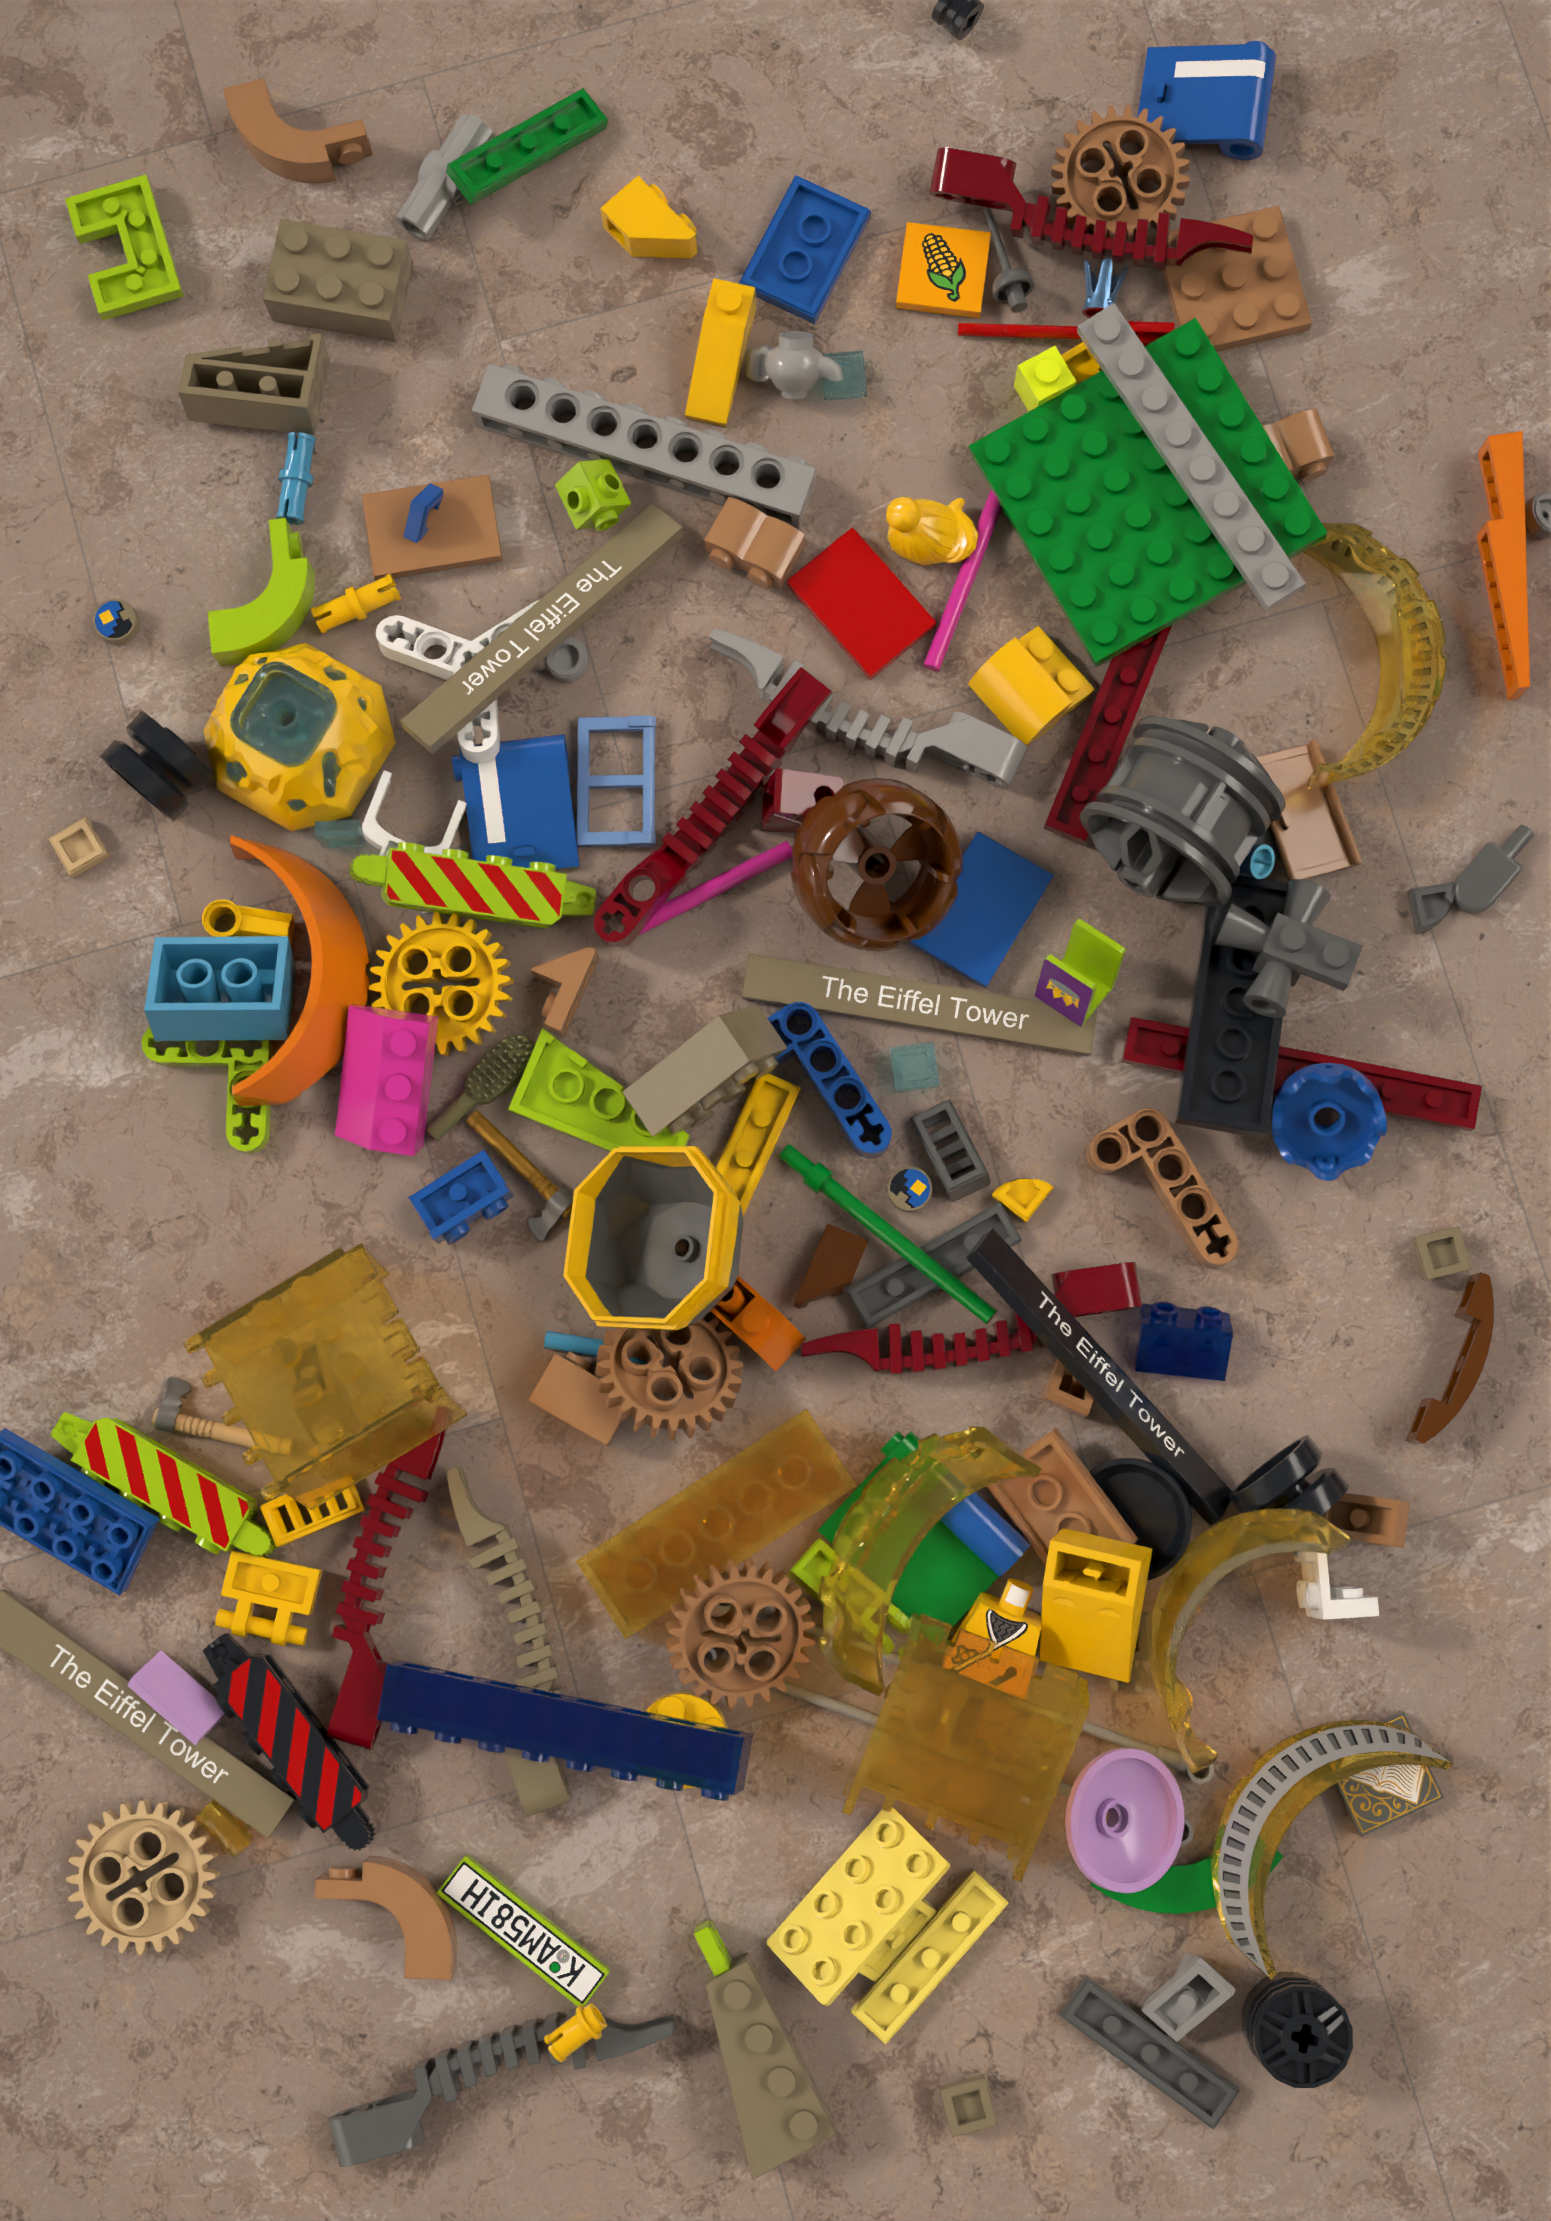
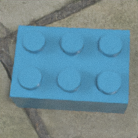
[144,936,296,1041]

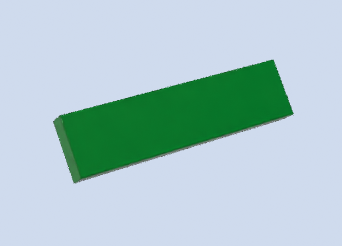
[446,88,608,205]

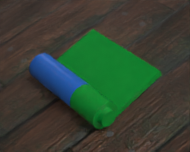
[817,1431,1030,1645]

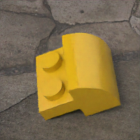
[968,626,1095,746]

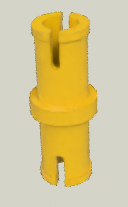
[311,573,402,634]

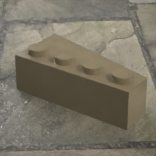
[705,1952,836,2180]

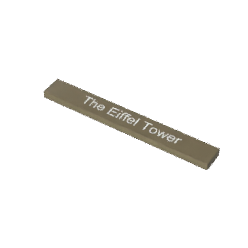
[400,503,684,755]
[742,954,1098,1056]
[0,1589,297,1839]

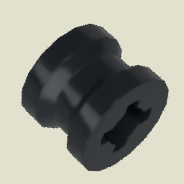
[931,0,984,40]

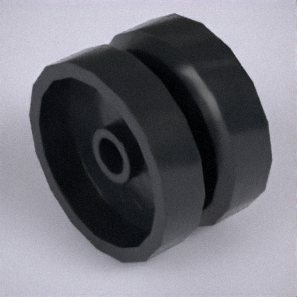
[99,711,215,822]
[1229,1435,1349,1548]

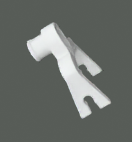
[362,770,467,856]

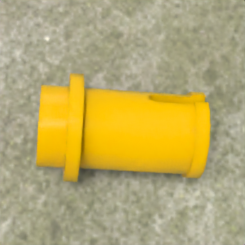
[544,2003,607,2063]

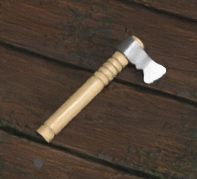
[152,1377,295,1457]

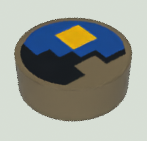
[93,599,139,645]
[887,1166,932,1212]

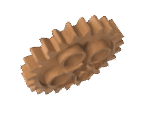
[1051,105,1190,242]
[595,1317,744,1440]
[665,1558,815,1709]

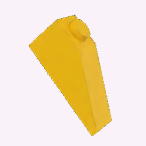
[685,278,756,427]

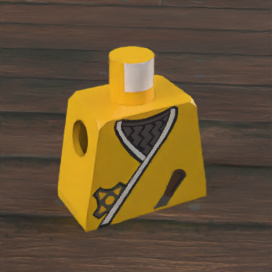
[943,1578,1041,1699]

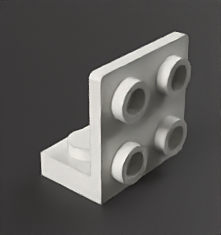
[1292,1524,1379,1620]

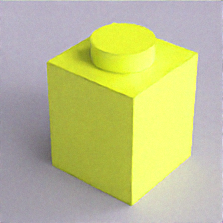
[1014,345,1077,412]

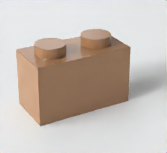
[528,1351,624,1446]

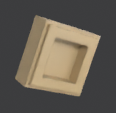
[48,817,111,878]

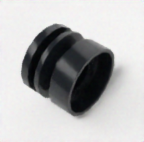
[1242,1972,1353,2088]

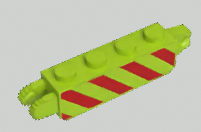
[348,842,596,929]
[50,1412,277,1557]

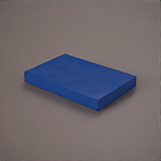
[739,175,871,325]
[910,831,1054,989]

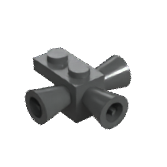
[1215,879,1363,1018]

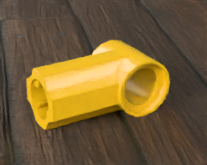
[202,899,295,945]

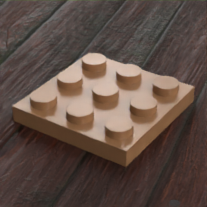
[1153,205,1312,352]

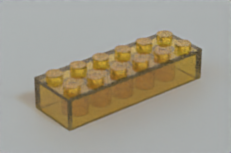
[576,1408,857,1640]

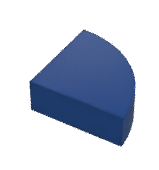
[403,483,444,543]

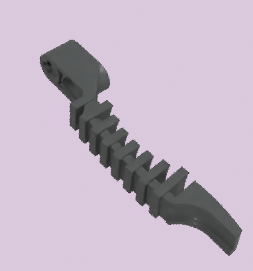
[328,2008,675,2167]

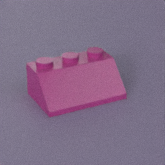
[335,1004,439,1156]

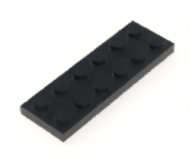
[1175,875,1288,1139]

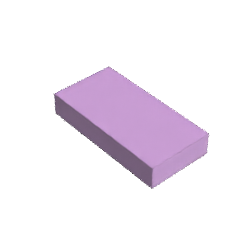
[127,1650,226,1746]

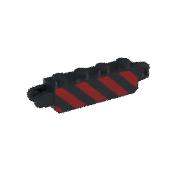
[203,1633,376,1851]

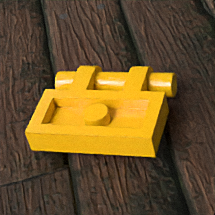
[215,1550,323,1647]

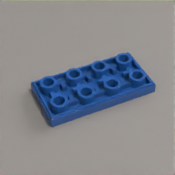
[0,1428,160,1596]

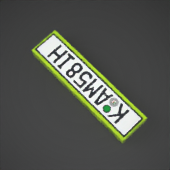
[436,1854,611,2007]

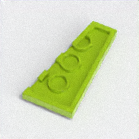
[508,1028,690,1152]

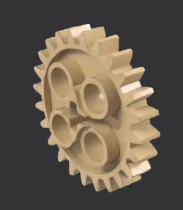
[66,1799,220,1955]

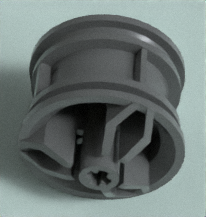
[1080,716,1286,907]

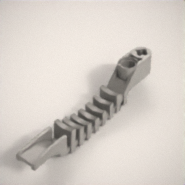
[709,628,1028,789]

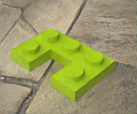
[65,174,184,321]

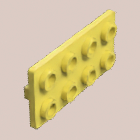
[767,1805,950,2006]

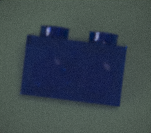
[1134,1301,1233,1381]

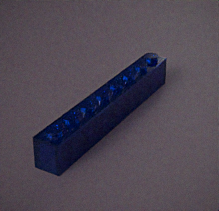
[377,1661,754,1801]

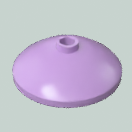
[1065,1748,1184,1893]

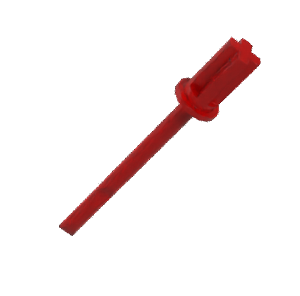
[957,316,1175,346]

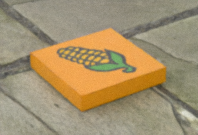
[896,222,991,319]

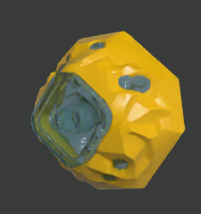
[203,643,396,832]

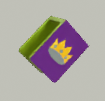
[1034,919,1126,1027]

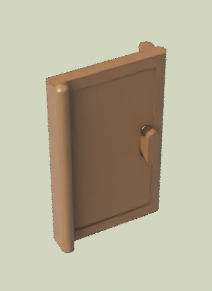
[1256,739,1362,881]

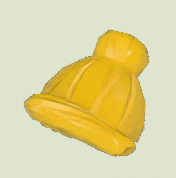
[886,497,979,566]

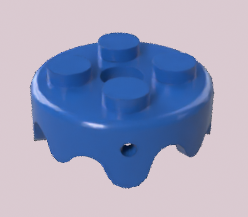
[1270,1062,1387,1181]

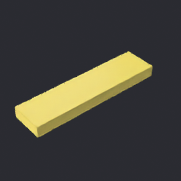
[851,1869,1009,2045]

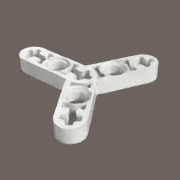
[376,600,539,764]

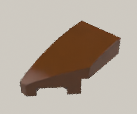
[793,1223,869,1309]

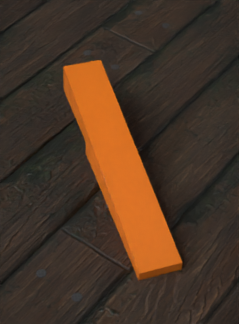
[1477,431,1530,700]

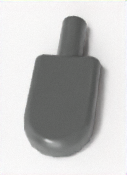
[1453,825,1534,914]

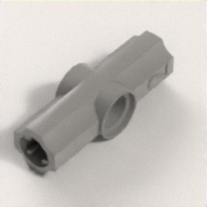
[396,114,495,241]

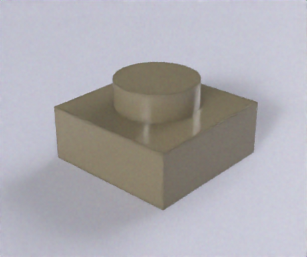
[1412,1226,1471,1281]
[939,2074,997,2137]

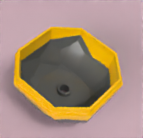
[563,1146,743,1330]

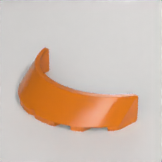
[230,835,370,1106]

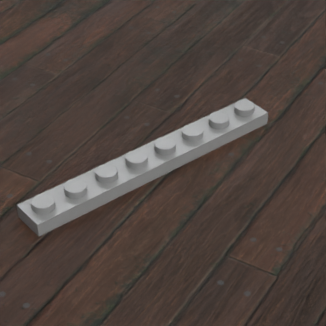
[1077,303,1306,612]

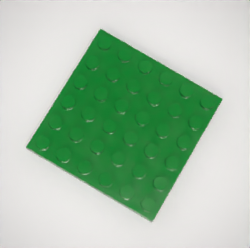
[968,318,1327,667]

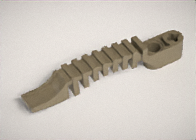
[446,1466,572,1816]

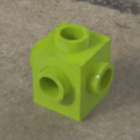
[555,459,631,531]

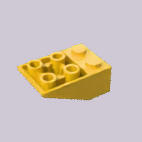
[1040,1528,1152,1683]

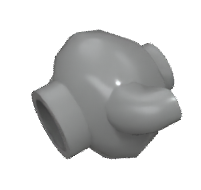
[746,331,843,399]

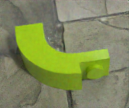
[207,518,315,666]

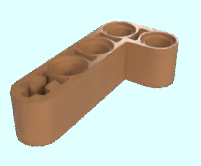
[1086,1108,1239,1268]

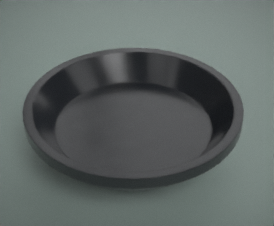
[1089,1458,1193,1581]

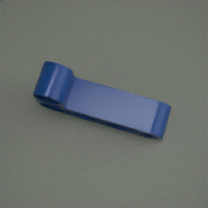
[768,1002,892,1158]

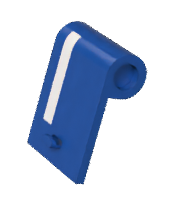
[1135,41,1276,160]
[452,734,580,869]

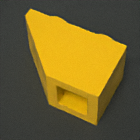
[600,175,697,259]

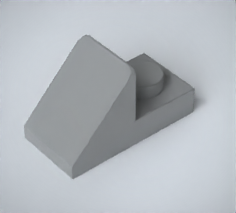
[1141,1953,1236,2042]

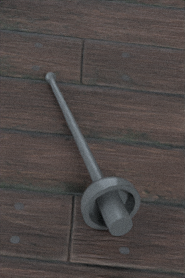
[971,151,1034,313]

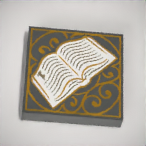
[1325,1711,1444,1837]

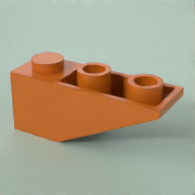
[710,1275,806,1372]

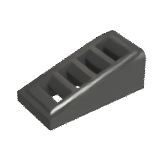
[910,1099,991,1202]

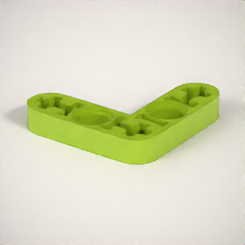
[141,1027,273,1154]

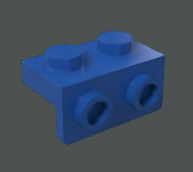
[408,1150,514,1245]

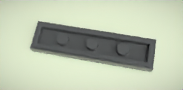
[845,1202,1022,1329]
[1059,1975,1240,2130]

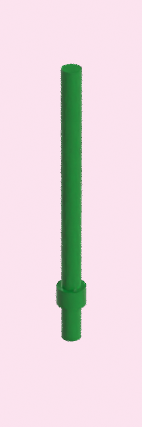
[779,1144,998,1325]

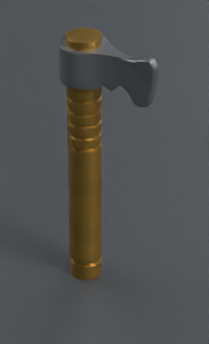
[466,1110,573,1241]

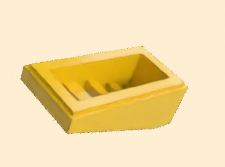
[260,1469,366,1547]

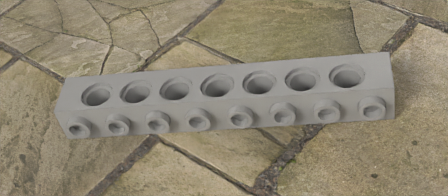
[472,364,816,530]

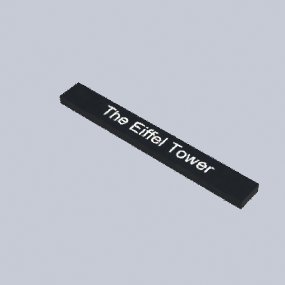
[966,1228,1232,1525]

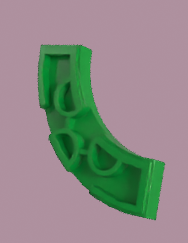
[1090,1836,1284,1914]

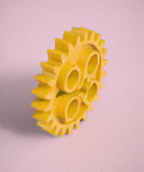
[369,912,514,1056]

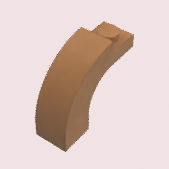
[223,78,373,184]
[315,1855,457,1980]

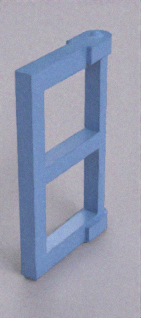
[577,715,656,847]

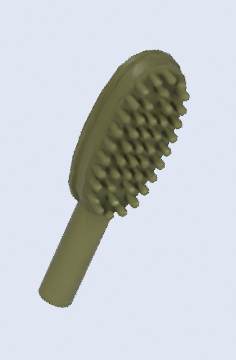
[426,1034,535,1141]

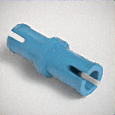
[276,432,316,524]

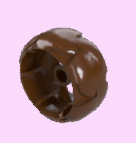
[791,778,963,951]

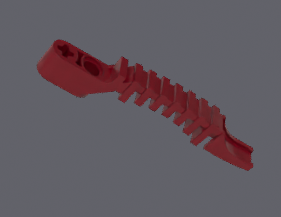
[929,148,1253,270]
[593,667,833,947]
[801,1262,1143,1375]
[327,1399,451,1750]

